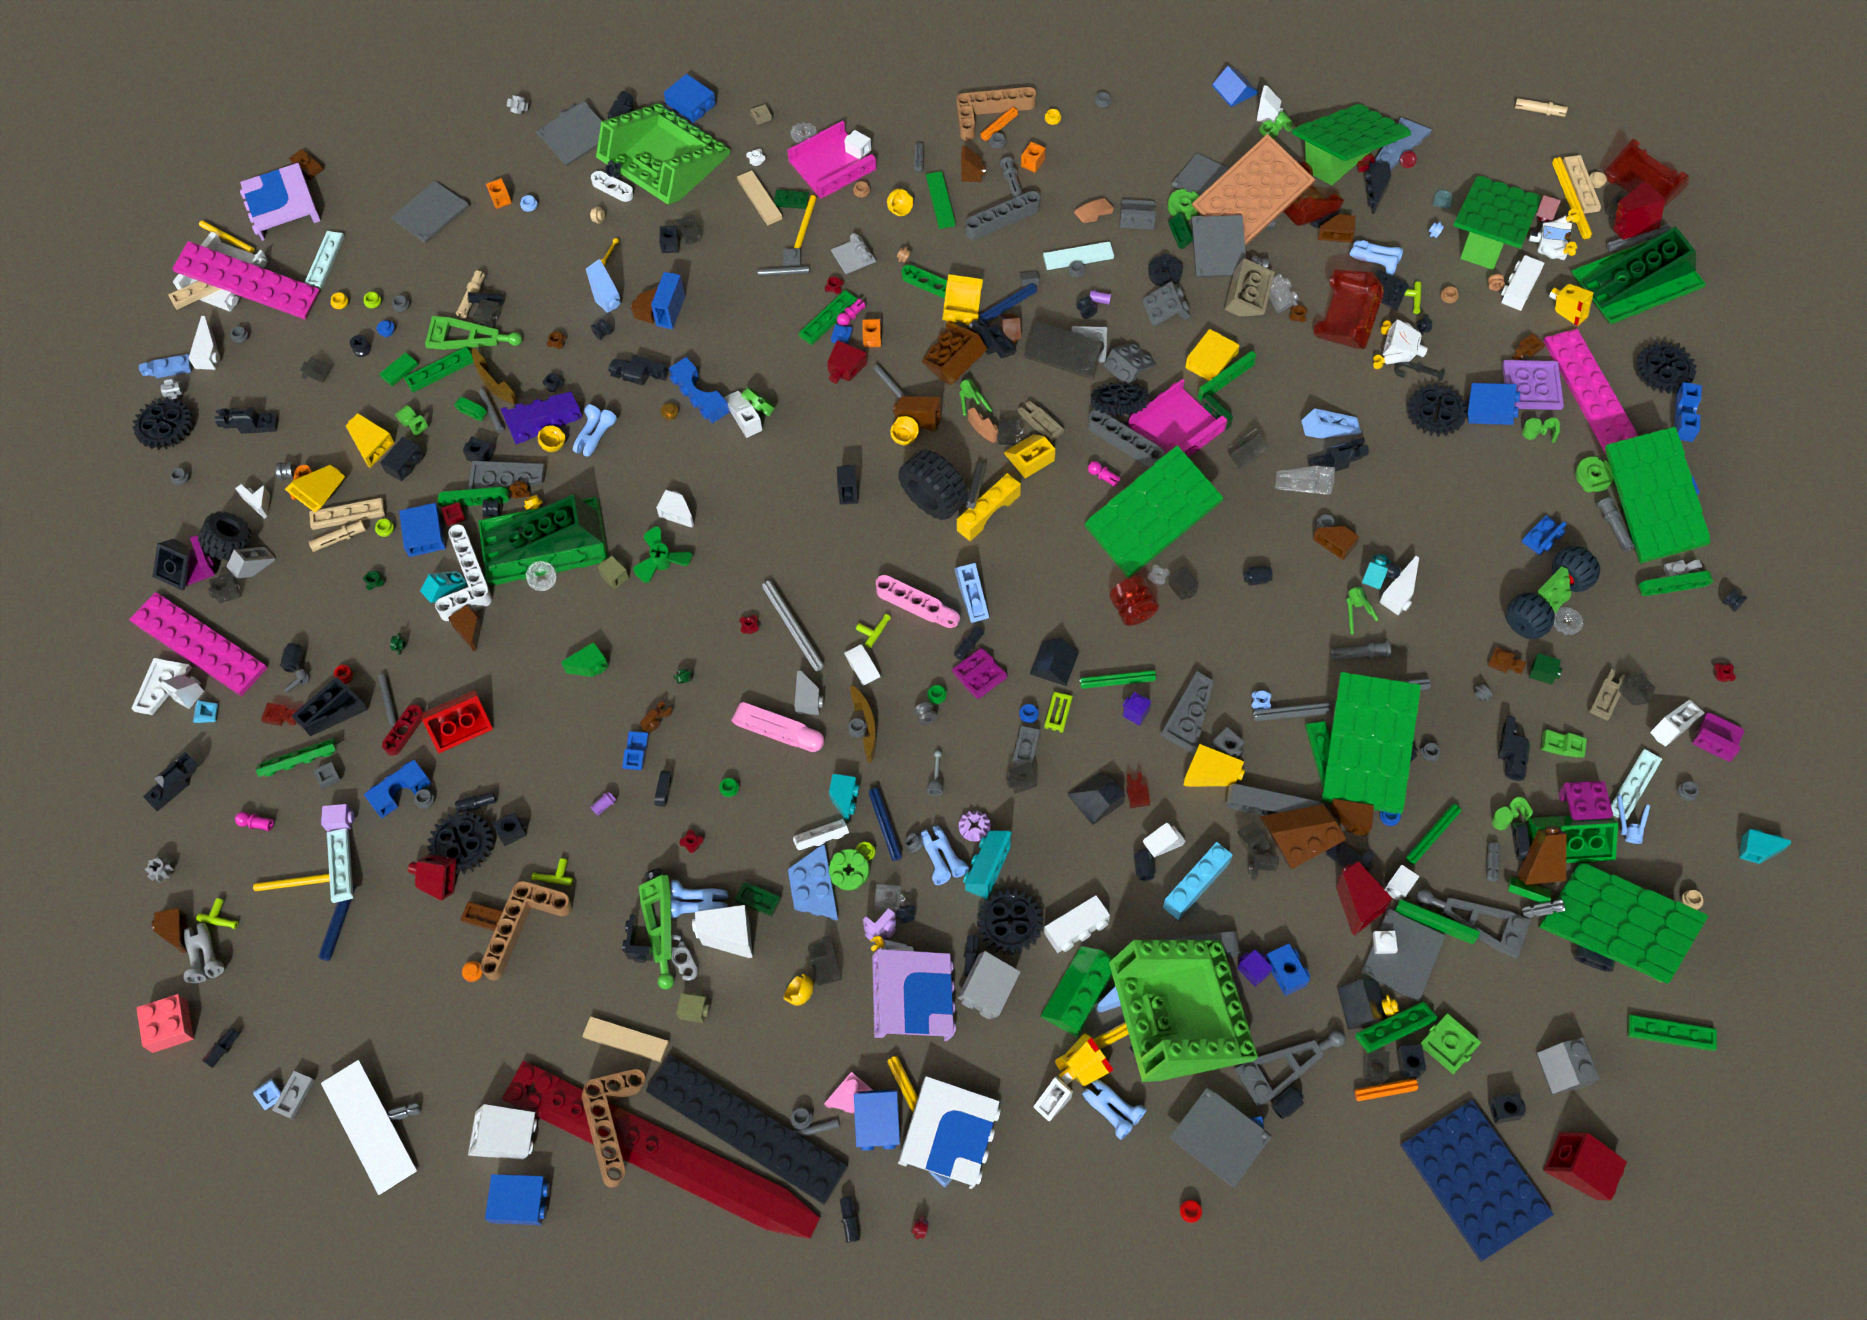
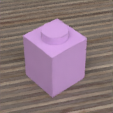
[321,804,354,832]

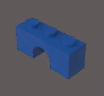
[1675,382,1702,442]
[363,760,432,819]

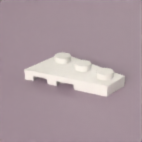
[131,658,192,715]

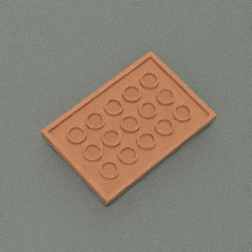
[1192,134,1315,246]

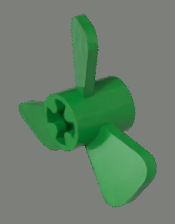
[633,527,693,583]

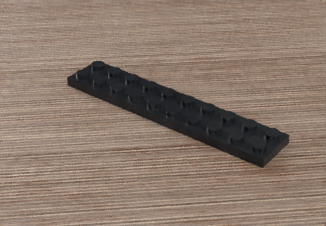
[646,1055,848,1205]

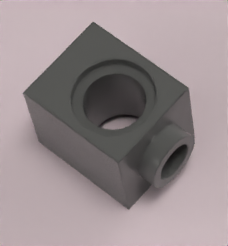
[1212,727,1245,759]

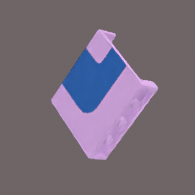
[240,163,321,241]
[872,949,956,1041]

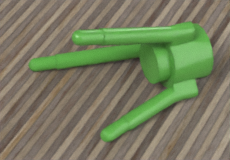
[959,379,992,416]
[1346,587,1379,634]

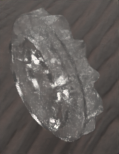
[790,121,817,143]
[526,561,557,591]
[1552,607,1583,636]

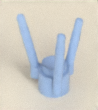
[1617,795,1650,844]

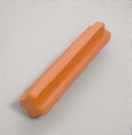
[980,107,1018,141]
[1354,1078,1418,1101]

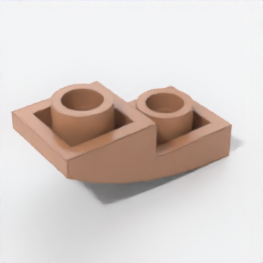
[1074,198,1114,223]
[968,407,998,443]

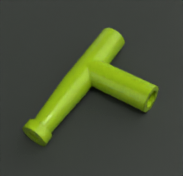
[1404,282,1421,314]
[856,614,891,648]
[532,858,573,886]
[196,898,238,929]

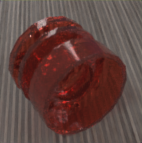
[1109,576,1159,626]

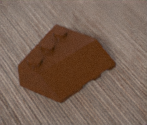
[922,321,987,385]
[1260,804,1346,870]

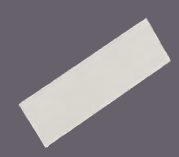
[321,1060,416,1195]

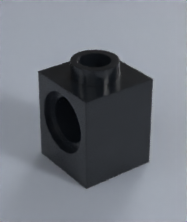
[659,225,679,253]
[463,437,494,462]
[493,812,527,846]
[1396,1045,1426,1079]
[1488,1094,1526,1124]

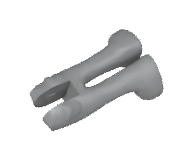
[183,923,224,983]

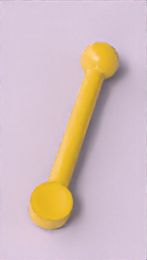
[601,238,619,266]

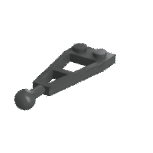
[1417,889,1531,959]
[1234,1030,1346,1108]

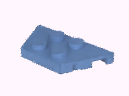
[788,845,838,920]

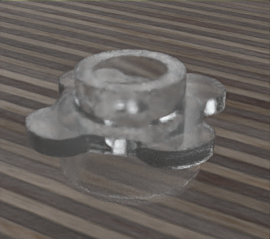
[1148,565,1170,585]

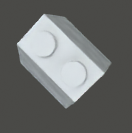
[692,905,753,958]
[468,1104,537,1159]

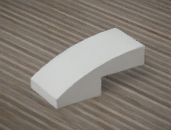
[844,645,880,686]

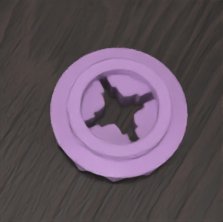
[959,810,991,841]

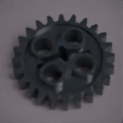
[1635,342,1697,394]
[1091,382,1149,416]
[1407,383,1468,437]
[132,397,194,450]
[427,811,494,875]
[977,889,1043,955]

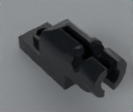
[607,91,635,119]
[967,318,1017,359]
[608,355,668,385]
[215,407,278,434]
[1308,438,1369,478]
[1498,716,1530,781]
[143,751,199,812]

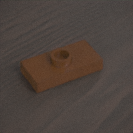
[289,149,323,179]
[460,901,503,931]

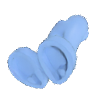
[1350,240,1403,276]
[573,404,617,457]
[921,825,969,885]
[671,880,728,918]
[1082,1079,1147,1140]

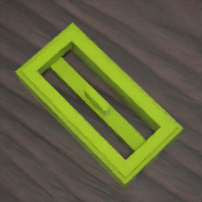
[1044,692,1073,733]

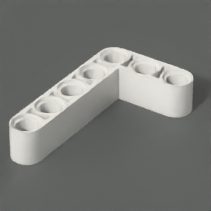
[435,525,492,621]

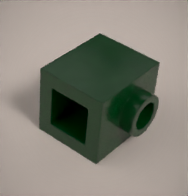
[1529,653,1562,685]

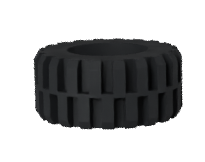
[898,449,969,520]

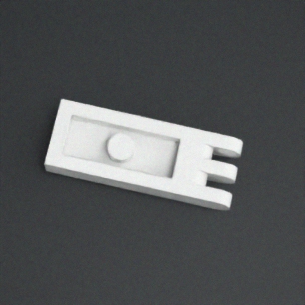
[793,819,849,850]

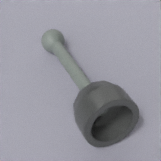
[927,750,943,796]

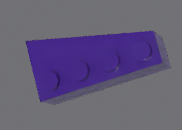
[500,392,582,444]

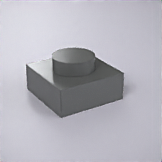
[783,248,801,266]
[313,762,341,789]

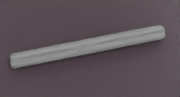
[762,580,824,671]

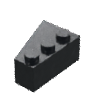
[291,677,368,737]

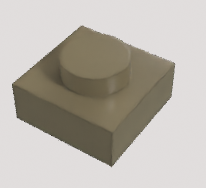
[750,104,772,125]

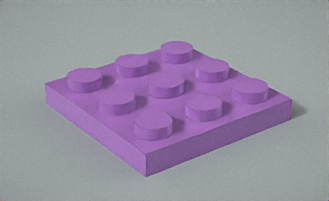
[1502,360,1564,410]

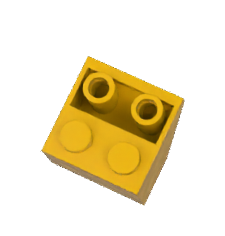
[1004,434,1055,479]

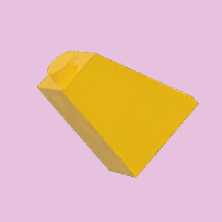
[346,413,394,468]
[285,465,345,512]
[1183,744,1245,787]

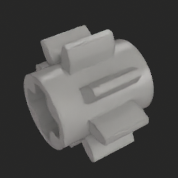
[507,95,528,114]
[160,378,183,401]
[145,856,174,883]

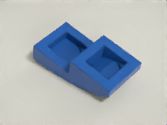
[622,731,649,771]

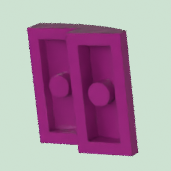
[952,648,1007,699]

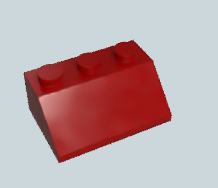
[421,690,493,754]

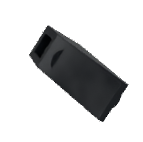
[1364,163,1391,214]

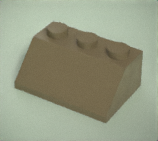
[1224,258,1275,317]

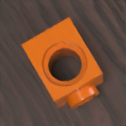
[1021,142,1046,173]
[486,178,512,209]
[862,319,881,347]

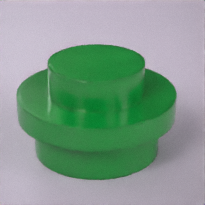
[927,685,947,704]
[719,778,739,797]

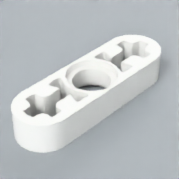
[591,171,634,202]

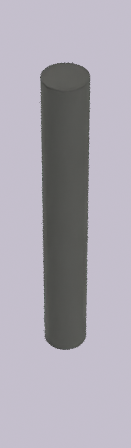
[758,266,809,276]
[873,364,906,399]
[479,388,504,432]
[378,674,397,727]
[793,1119,839,1137]

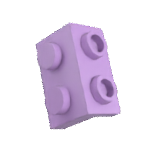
[863,908,896,942]

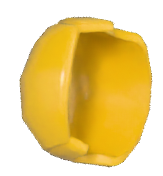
[887,188,913,216]
[890,416,919,446]
[538,425,565,452]
[784,974,814,1006]

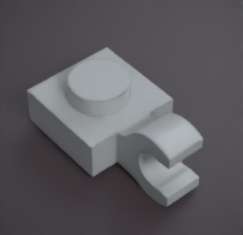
[1663,560,1702,577]

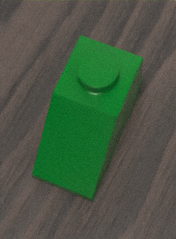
[561,642,608,677]

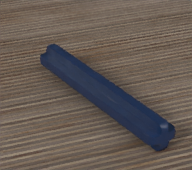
[978,283,1037,323]
[869,788,902,861]
[318,885,355,961]

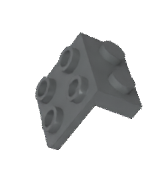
[1120,199,1156,230]
[1143,281,1191,326]
[1103,344,1156,384]

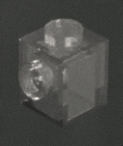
[874,884,905,912]

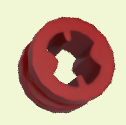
[334,665,353,684]

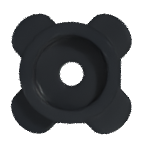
[605,160,621,179]
[1417,314,1433,335]
[542,373,564,392]
[896,905,916,923]

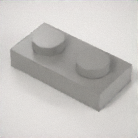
[272,1071,315,1120]

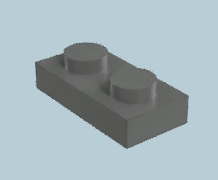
[1012,726,1040,768]

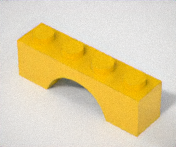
[957,473,1021,541]

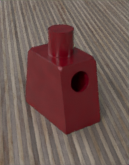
[827,340,867,384]
[408,855,456,901]

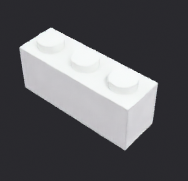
[1501,255,1544,311]
[1044,896,1110,953]

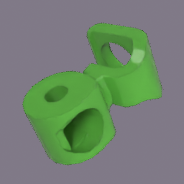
[1259,111,1293,139]
[395,405,428,437]
[1522,418,1560,443]
[1492,797,1533,830]

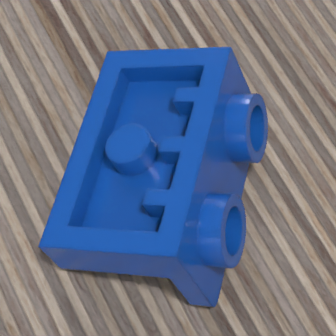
[1522,515,1567,555]

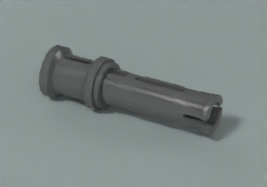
[999,157,1023,198]
[1597,497,1635,552]
[1330,641,1391,661]

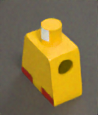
[1549,284,1593,326]
[1059,1033,1114,1086]

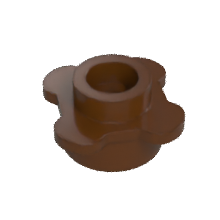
[1289,305,1308,323]
[546,331,566,349]
[509,481,530,499]

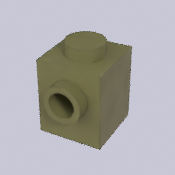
[598,556,629,590]
[676,992,710,1023]

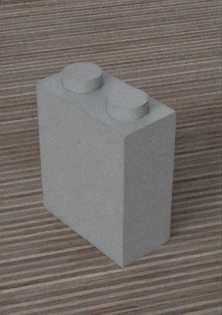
[957,951,1020,1019]

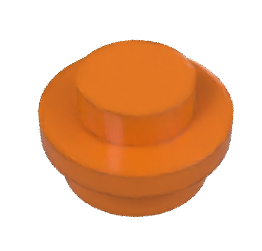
[462,961,483,982]

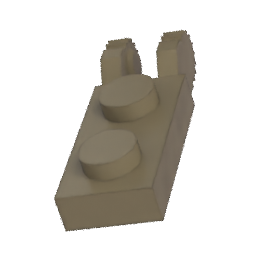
[1017,401,1064,443]
[1589,669,1627,721]

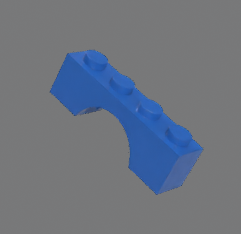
[669,357,729,423]

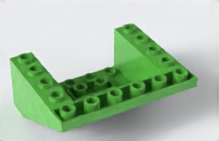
[596,103,730,205]
[1109,940,1258,1082]

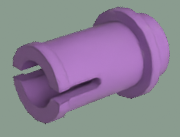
[1089,289,1111,305]
[590,791,616,816]

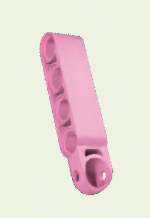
[876,575,961,628]
[731,702,825,752]

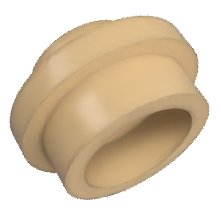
[1590,172,1607,188]
[590,206,605,224]
[1681,890,1703,910]

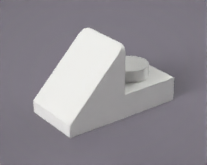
[235,484,270,519]
[1143,823,1186,857]

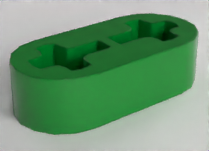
[454,397,487,421]

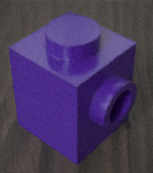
[1123,692,1151,726]
[1238,950,1273,987]

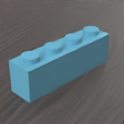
[1163,842,1232,920]

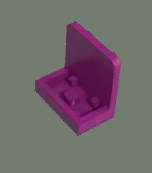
[185,535,215,587]
[1692,713,1744,762]
[1558,781,1613,821]

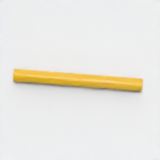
[794,195,817,249]
[199,220,255,254]
[253,874,330,891]

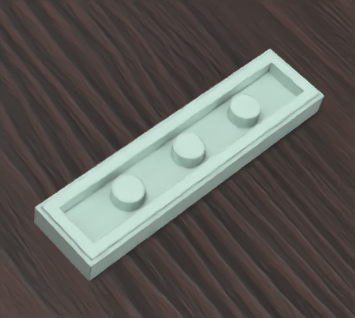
[304,231,344,290]
[1043,242,1114,270]
[1611,749,1662,820]
[327,828,353,903]

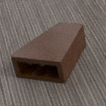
[893,396,941,432]
[1518,826,1566,885]

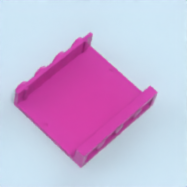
[787,121,876,199]
[1128,379,1227,457]

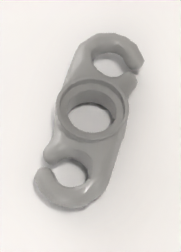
[671,935,698,981]

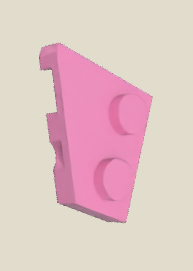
[824,1072,872,1113]

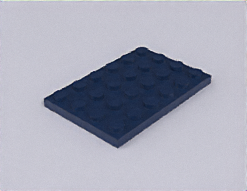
[1400,1100,1554,1262]

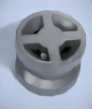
[276,461,296,480]
[914,702,938,725]

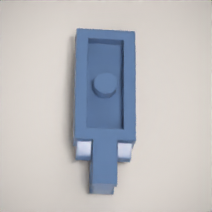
[139,354,191,378]

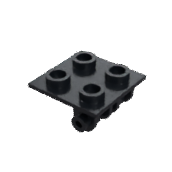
[1366,269,1409,311]

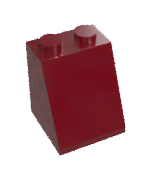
[1613,182,1665,240]
[1336,861,1393,936]
[1543,1132,1627,1201]

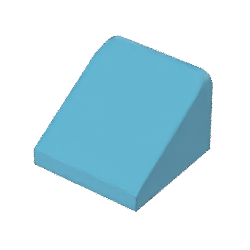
[193,700,218,723]

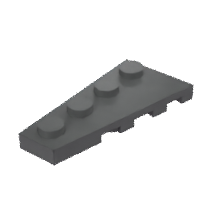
[468,461,545,490]
[1160,671,1213,755]

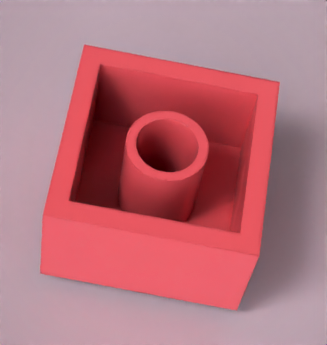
[136,994,194,1053]

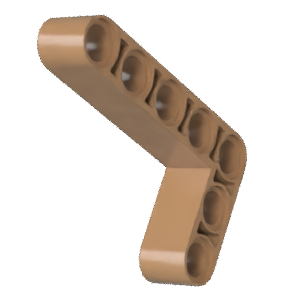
[957,87,1036,141]
[480,881,573,980]
[582,1069,645,1188]

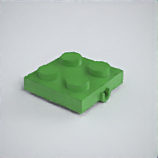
[1420,1013,1481,1075]

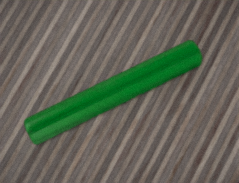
[1080,670,1156,689]
[1406,804,1461,865]

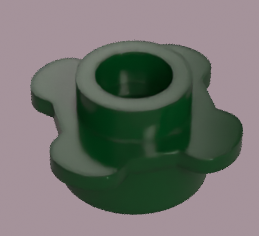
[363,571,384,591]
[390,633,406,655]
[673,669,693,684]

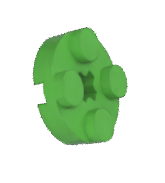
[1168,189,1200,220]
[741,387,775,417]
[1575,457,1614,492]
[829,849,870,891]

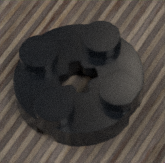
[1148,253,1183,287]

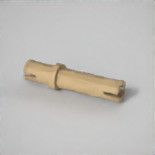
[1515,98,1568,117]
[456,271,485,319]
[309,520,366,552]

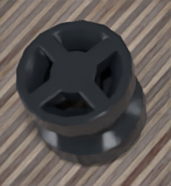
[1076,296,1097,319]
[590,319,612,341]
[349,335,371,357]
[482,499,502,517]
[1722,588,1748,612]

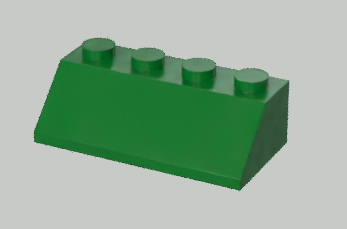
[1528,816,1618,863]
[1041,946,1114,1037]

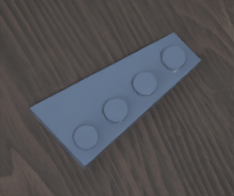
[1375,117,1432,170]

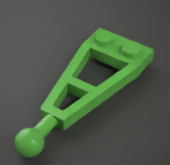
[425,316,522,350]
[639,875,674,990]

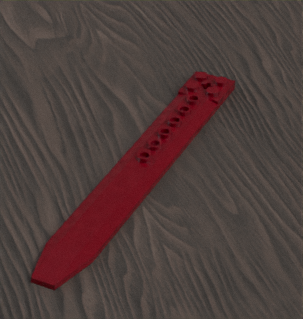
[502,1061,820,1239]

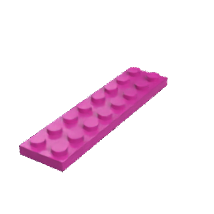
[173,241,320,320]
[1543,329,1638,455]
[129,592,267,697]

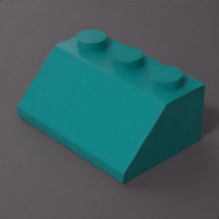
[963,831,1012,900]

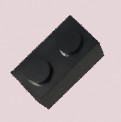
[380,437,424,481]
[837,465,858,505]

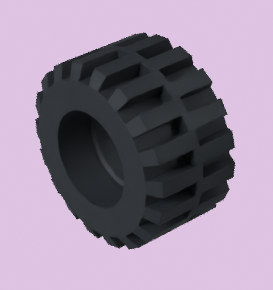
[198,511,252,561]

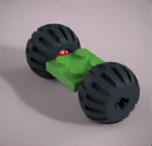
[1506,546,1600,639]

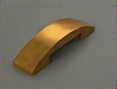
[472,348,518,404]
[850,685,876,763]

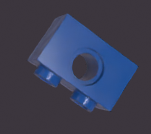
[1266,944,1310,996]

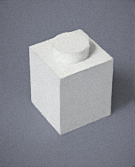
[845,130,871,160]
[1385,865,1419,900]

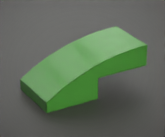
[1541,729,1587,758]

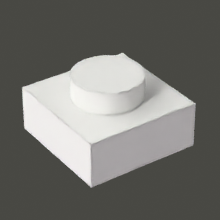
[1373,931,1398,954]

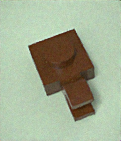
[1512,333,1545,360]
[1488,647,1526,674]
[640,701,673,734]

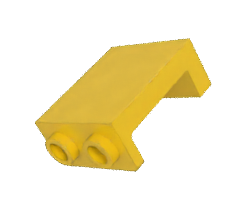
[942,274,983,325]
[1185,329,1240,381]

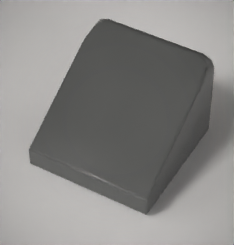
[1019,271,1039,288]

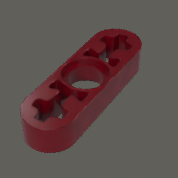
[382,705,423,756]

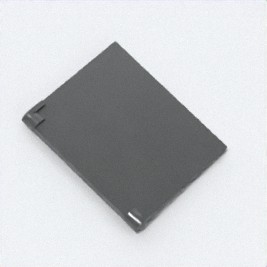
[536,101,602,166]
[1171,153,1229,196]
[391,181,469,243]
[1191,215,1246,278]
[1361,909,1445,1002]
[1169,1087,1272,1188]

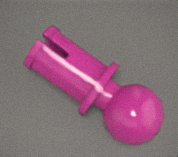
[837,299,866,326]
[1088,461,1121,487]
[235,811,274,832]

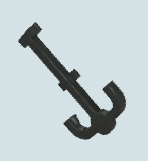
[1394,362,1446,381]

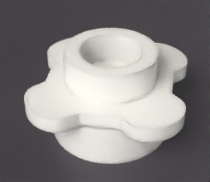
[746,149,765,166]

